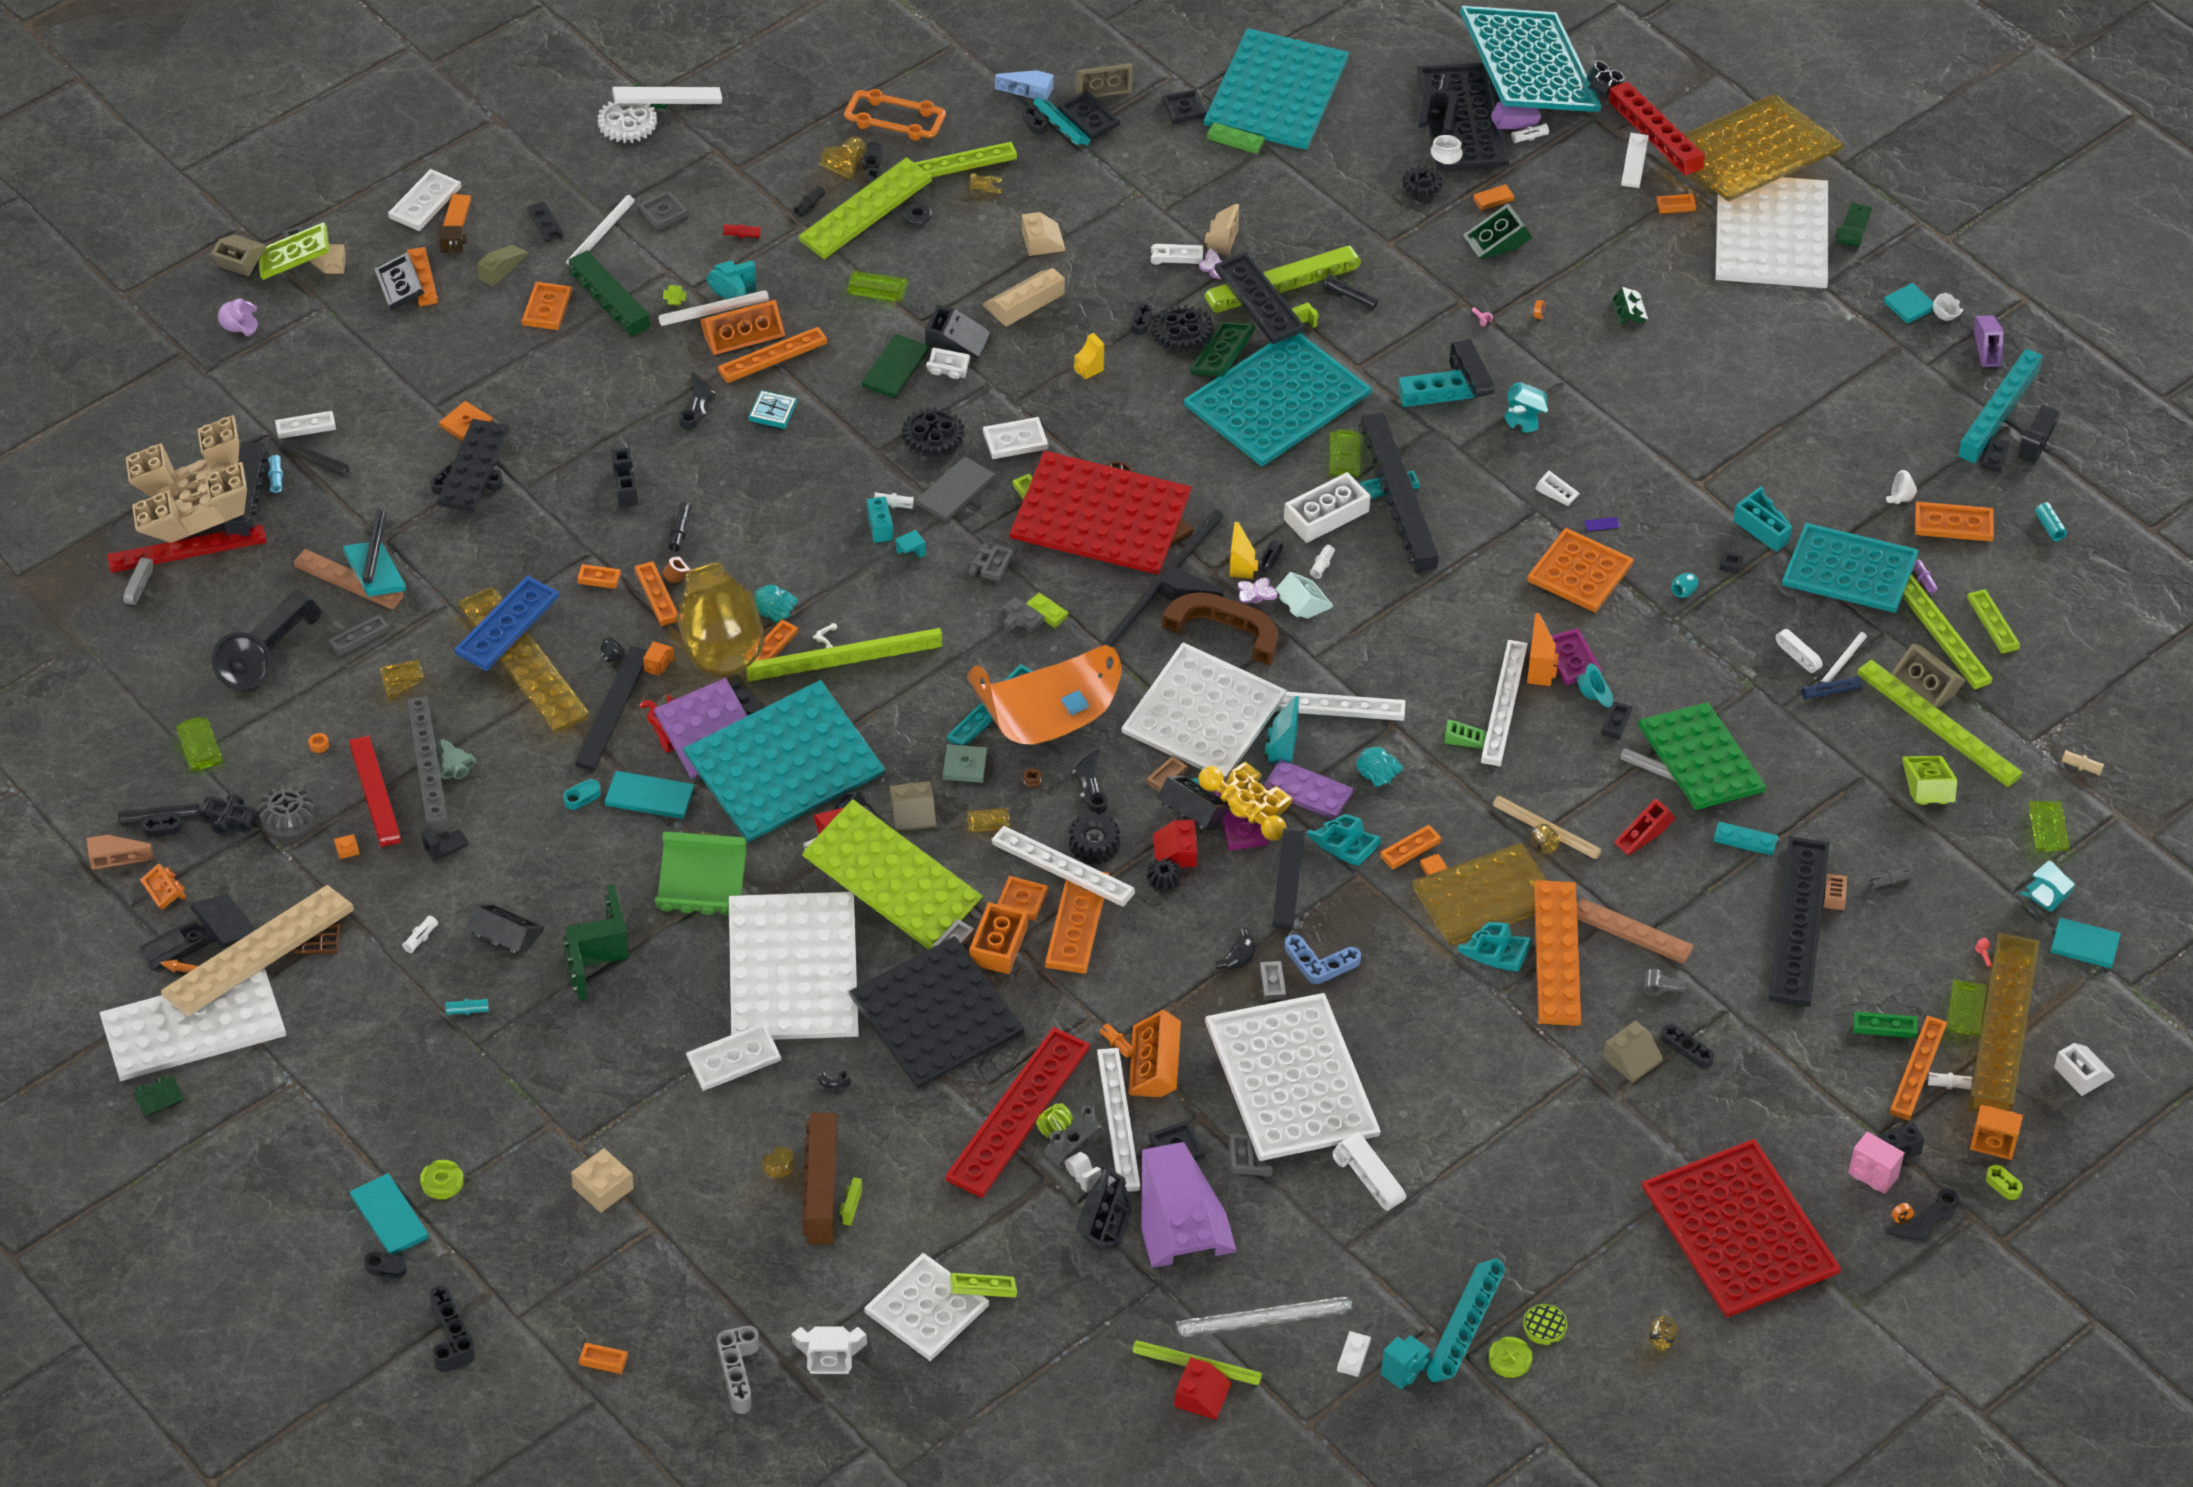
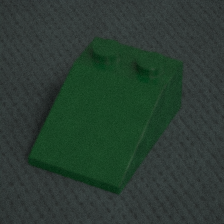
[1463,203,1532,259]

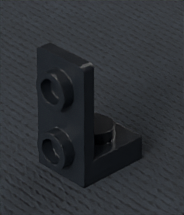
[421,829,469,861]

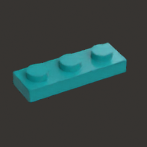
[1713,822,1778,856]

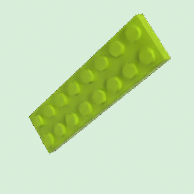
[799,157,932,259]

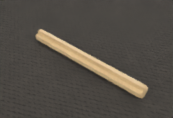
[1493,796,1601,859]

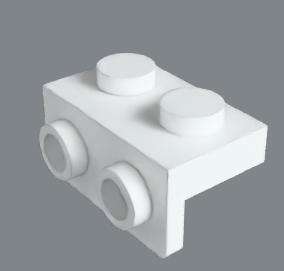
[926,348,970,379]

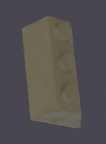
[1075,63,1132,97]
[1891,643,1965,709]

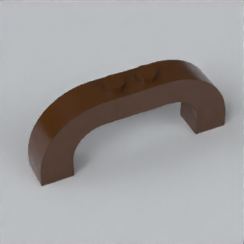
[1162,593,1278,666]

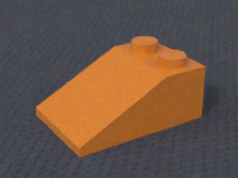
[1527,613,1559,686]

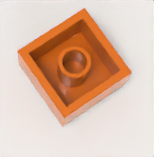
[1970,1105,2023,1160]

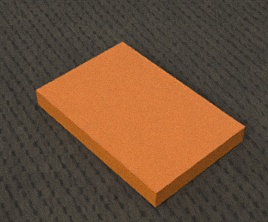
[522,282,572,330]

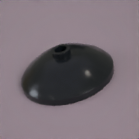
[211,632,272,691]

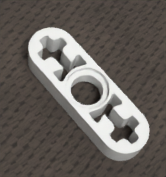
[1776,629,1822,673]

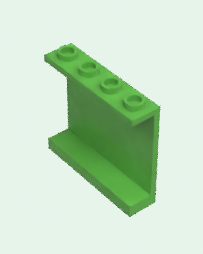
[655,832,747,916]

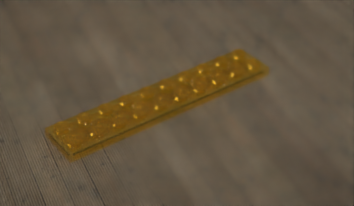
[458,586,590,734]

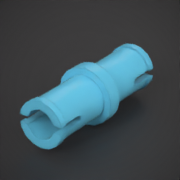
[268,455,283,493]

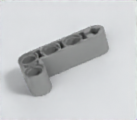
[717,1326,759,1414]

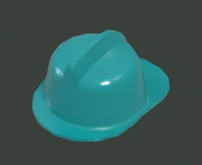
[1576,664,1614,708]

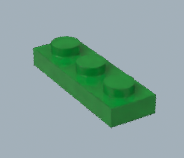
[1853,1011,1918,1038]

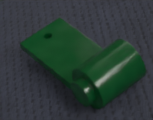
[1835,202,1872,248]

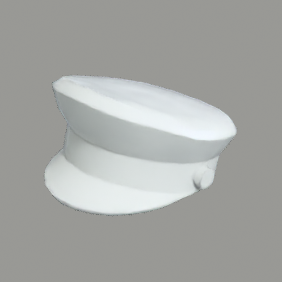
[1431,135,1462,164]

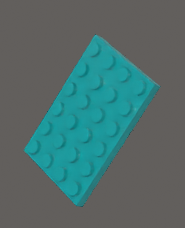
[1782,523,1919,613]

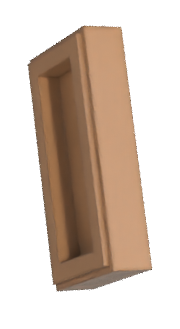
[1146,756,1188,792]

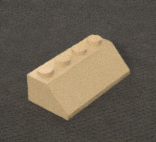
[983,268,1065,327]

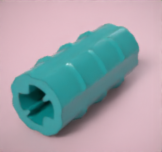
[2035,502,2067,541]

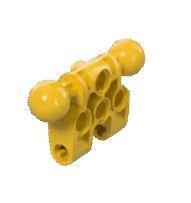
[1198,762,1293,841]

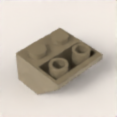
[211,235,266,276]

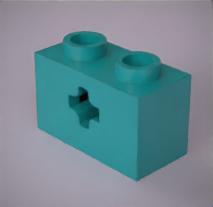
[867,496,893,543]

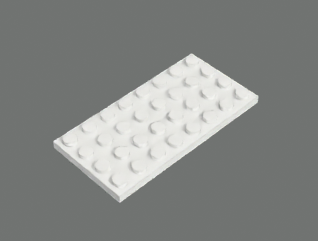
[99,968,286,1081]

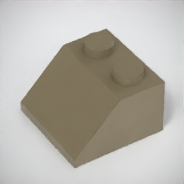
[890,781,936,832]
[1603,1020,1663,1083]

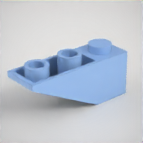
[995,70,1054,100]

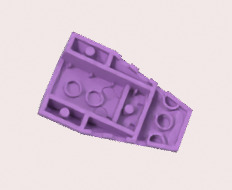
[1141,1142,1236,1268]

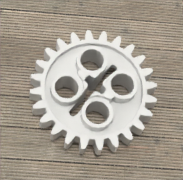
[598,102,657,143]

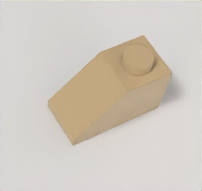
[310,244,346,274]

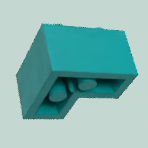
[1381,1335,1431,1390]

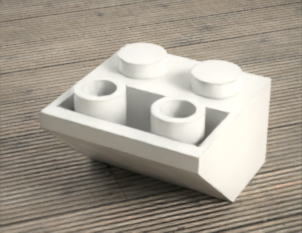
[2054,1043,2115,1096]

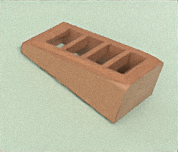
[1823,874,1847,910]

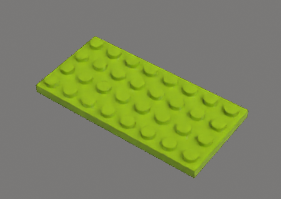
[802,799,983,950]

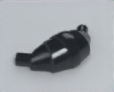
[1215,928,1256,970]

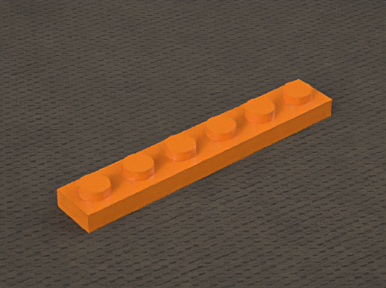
[718,327,827,383]
[1889,1016,1947,1121]

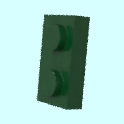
[1612,287,1648,325]
[132,1075,184,1117]

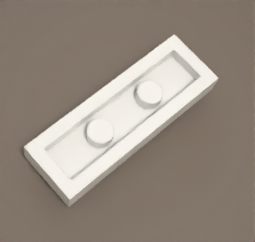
[275,411,336,439]

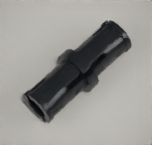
[793,186,826,217]

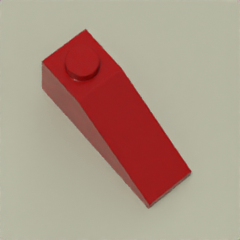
[1614,798,1676,856]

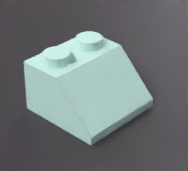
[1276,572,1333,619]

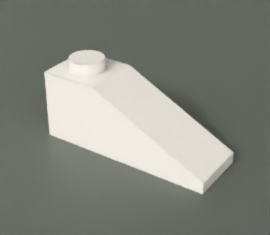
[1621,133,1649,188]

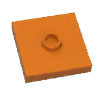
[439,401,494,441]

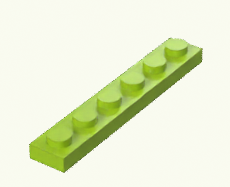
[915,142,1017,177]

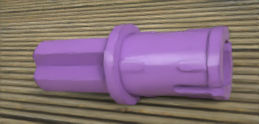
[1913,560,1937,594]

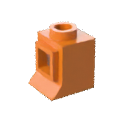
[643,641,675,676]

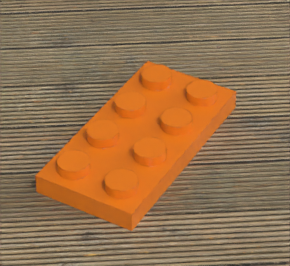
[1915,502,1994,542]

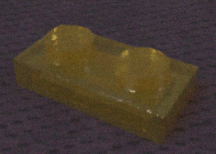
[967,808,1010,832]

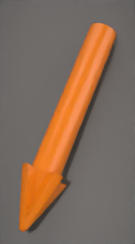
[161,959,198,973]

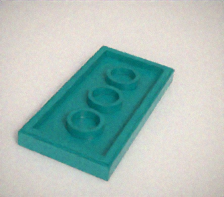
[343,542,406,597]
[605,771,694,819]
[350,1173,429,1255]

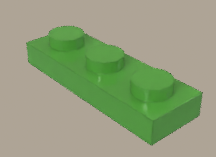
[1207,122,1264,154]

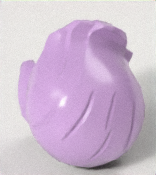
[218,298,258,336]

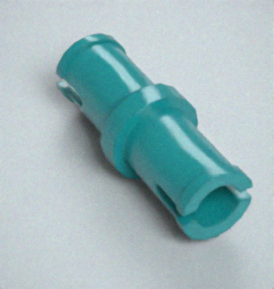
[445,999,489,1015]

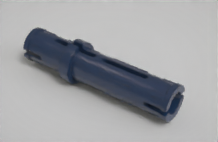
[1801,676,1862,699]

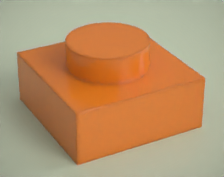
[334,834,359,859]

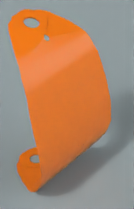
[967,645,1122,745]

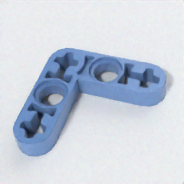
[1285,935,1361,984]

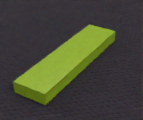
[1967,589,2020,654]

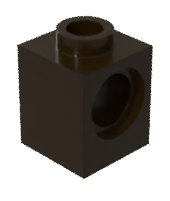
[439,226,467,252]

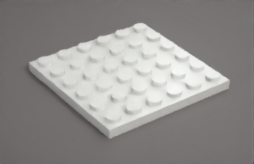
[1121,643,1286,781]

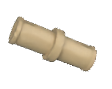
[2061,750,2104,776]

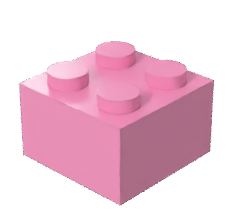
[1848,1131,1904,1194]

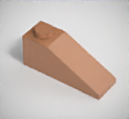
[87,835,154,870]

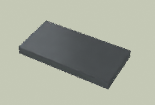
[916,456,995,522]

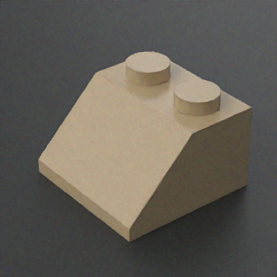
[1205,204,1239,256]
[1022,212,1065,256]

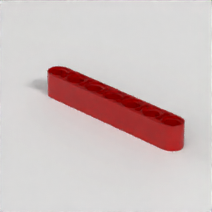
[349,735,401,847]

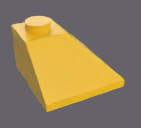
[1230,522,1259,579]

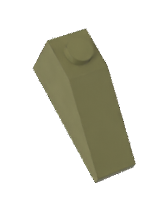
[477,245,528,287]

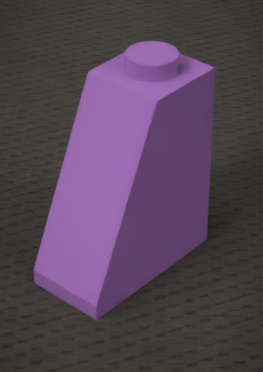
[1491,102,1541,129]
[1974,316,2004,367]

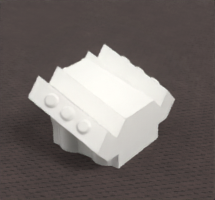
[791,1326,867,1374]

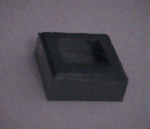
[1719,552,1744,575]

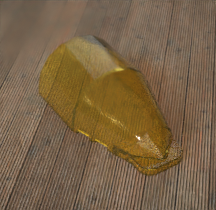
[676,562,765,675]

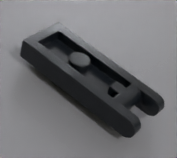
[527,201,564,242]

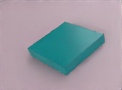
[1883,283,1934,324]

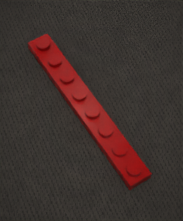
[107,524,267,573]

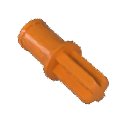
[1100,1023,1134,1058]

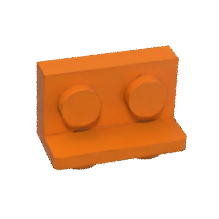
[140,863,187,910]

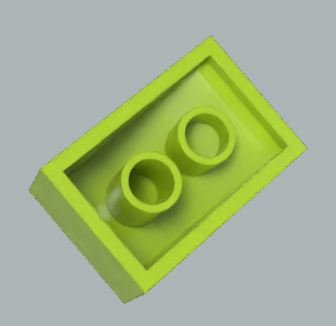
[1902,756,1957,805]

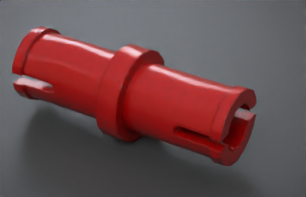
[723,224,761,239]

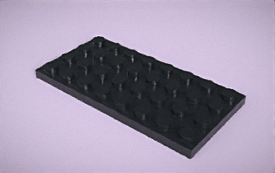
[1417,63,1509,170]

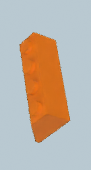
[700,300,785,355]
[1128,1009,1181,1097]

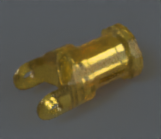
[969,173,1003,193]

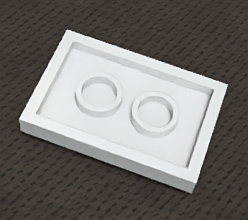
[983,417,1048,459]

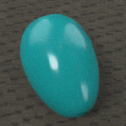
[1671,573,1699,598]

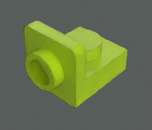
[1291,302,1319,328]

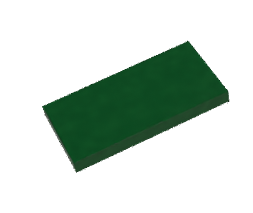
[1189,322,1256,377]
[862,334,930,399]

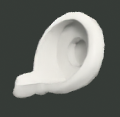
[1886,470,1917,504]

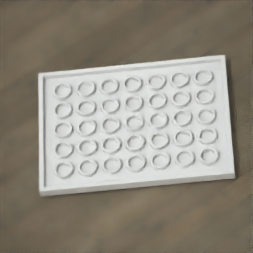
[1715,172,1828,288]
[729,892,858,1040]
[1205,993,1381,1161]

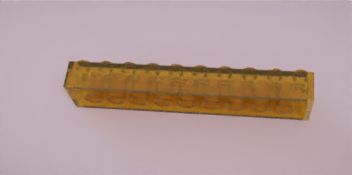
[1968,932,2040,1113]

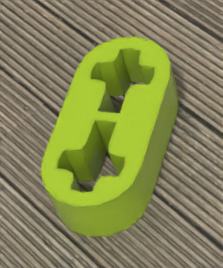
[1986,1165,2023,1200]

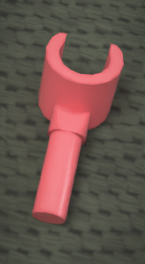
[1975,938,1992,967]

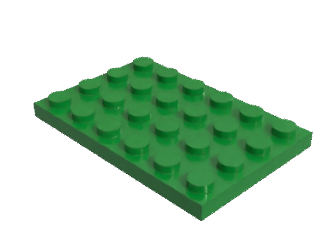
[1638,702,1767,810]

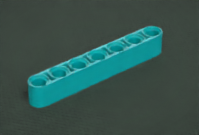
[1427,1258,1505,1382]

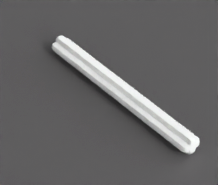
[566,195,635,265]
[659,290,769,326]

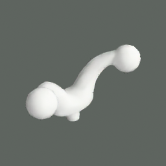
[813,623,837,648]

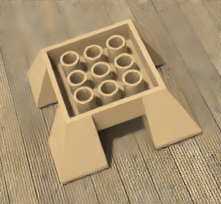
[126,415,247,543]

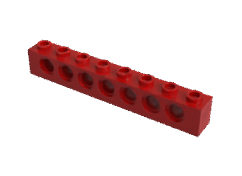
[1609,82,1705,175]

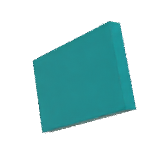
[2050,918,2121,969]

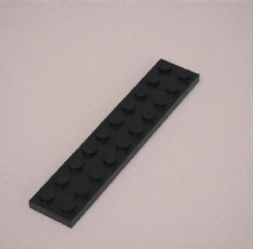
[1769,836,1830,1007]

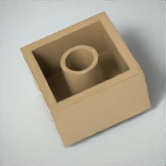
[571,1148,634,1213]

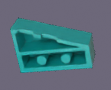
[1733,486,1792,552]

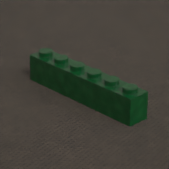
[568,250,650,337]

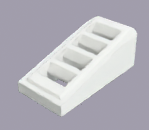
[1535,471,1580,506]

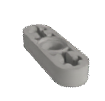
[124,558,153,605]

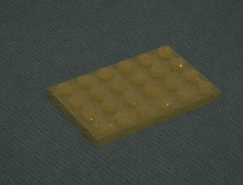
[1412,842,1547,945]

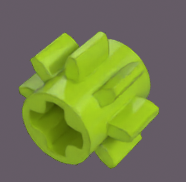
[663,285,686,306]

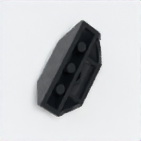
[1076,1167,1132,1248]

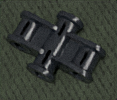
[196,793,259,836]

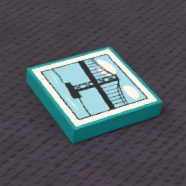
[749,390,797,429]

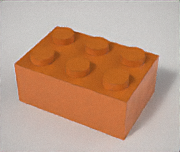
[969,902,1028,974]

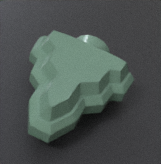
[436,739,477,780]

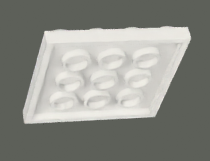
[864,1253,989,1361]

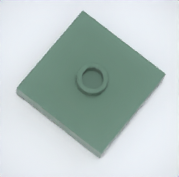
[943,744,987,783]

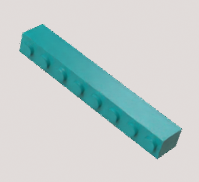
[1958,348,2043,463]

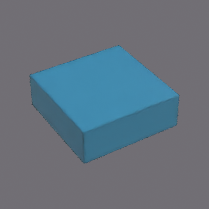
[1061,690,1089,716]

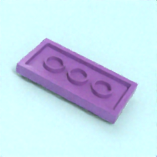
[1263,759,1353,820]

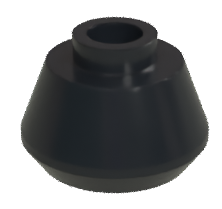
[600,637,625,662]

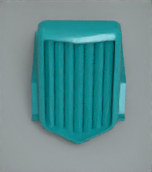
[706,260,756,309]

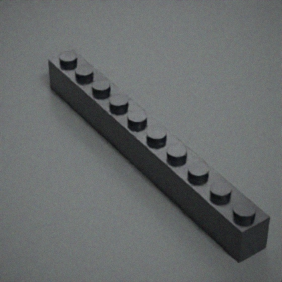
[1358,413,1439,572]

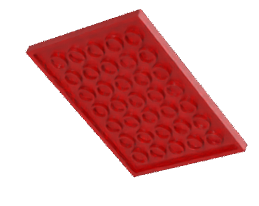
[1010,450,1192,575]
[1641,1139,1841,1318]

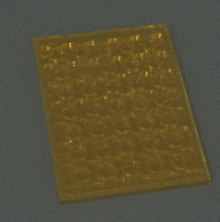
[1684,93,1843,202]

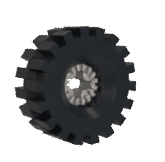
[1069,812,1120,864]

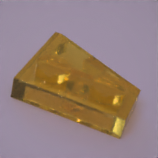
[819,145,861,179]
[380,660,424,700]

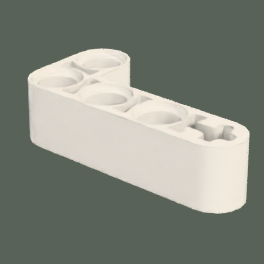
[1332,1132,1406,1211]

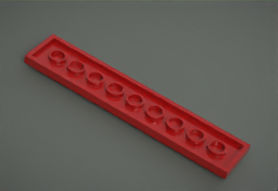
[945,1027,1090,1199]

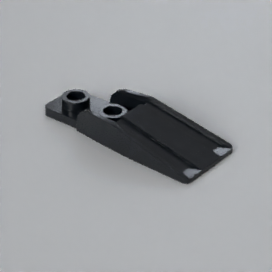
[140,923,216,970]

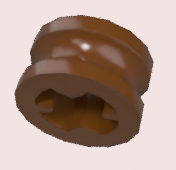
[1023,769,1041,788]

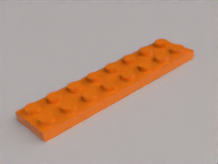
[1534,880,1581,1026]

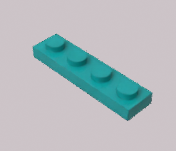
[1033,97,1091,146]

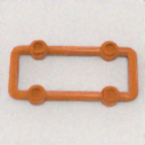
[844,89,946,141]

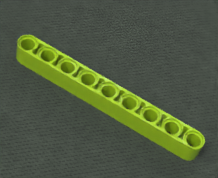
[1204,246,1361,313]

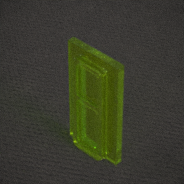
[847,271,908,302]
[1329,429,1361,477]
[176,717,223,772]
[2029,801,2069,851]
[1946,979,1987,1036]

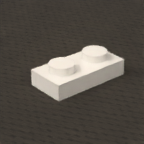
[1337,1331,1371,1377]

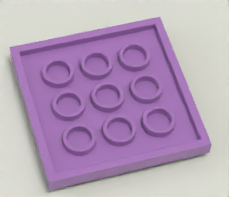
[654,678,747,779]

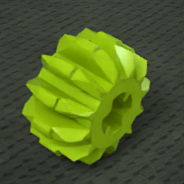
[1036,1103,1074,1138]

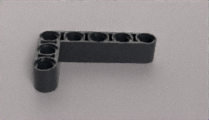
[1272,828,1304,929]

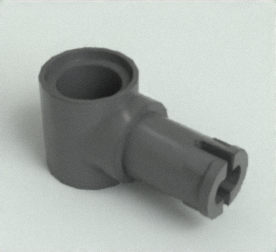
[1644,969,1686,997]

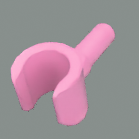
[1472,307,1493,326]

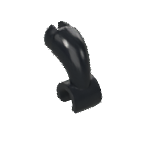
[817,1070,851,1088]

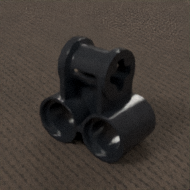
[1587,61,1624,98]

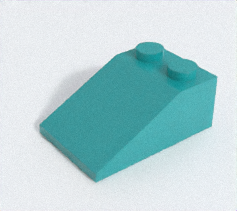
[1265,696,1300,764]

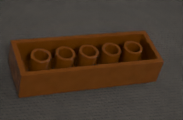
[802,1112,837,1244]

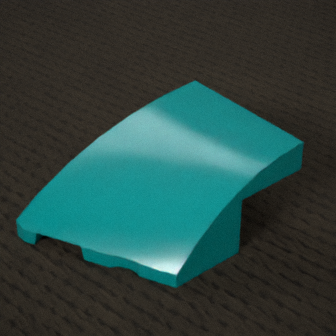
[1307,814,1382,866]
[1458,922,1532,972]

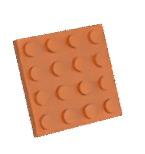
[1527,528,1634,613]

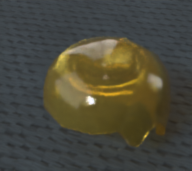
[761,1147,795,1179]

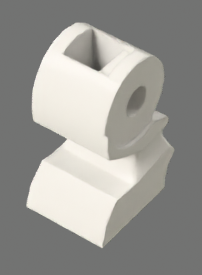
[1065,1152,1101,1193]

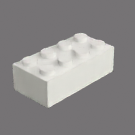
[1284,472,1370,543]

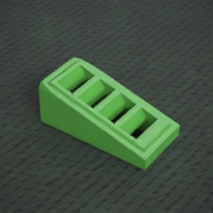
[1444,720,1487,749]

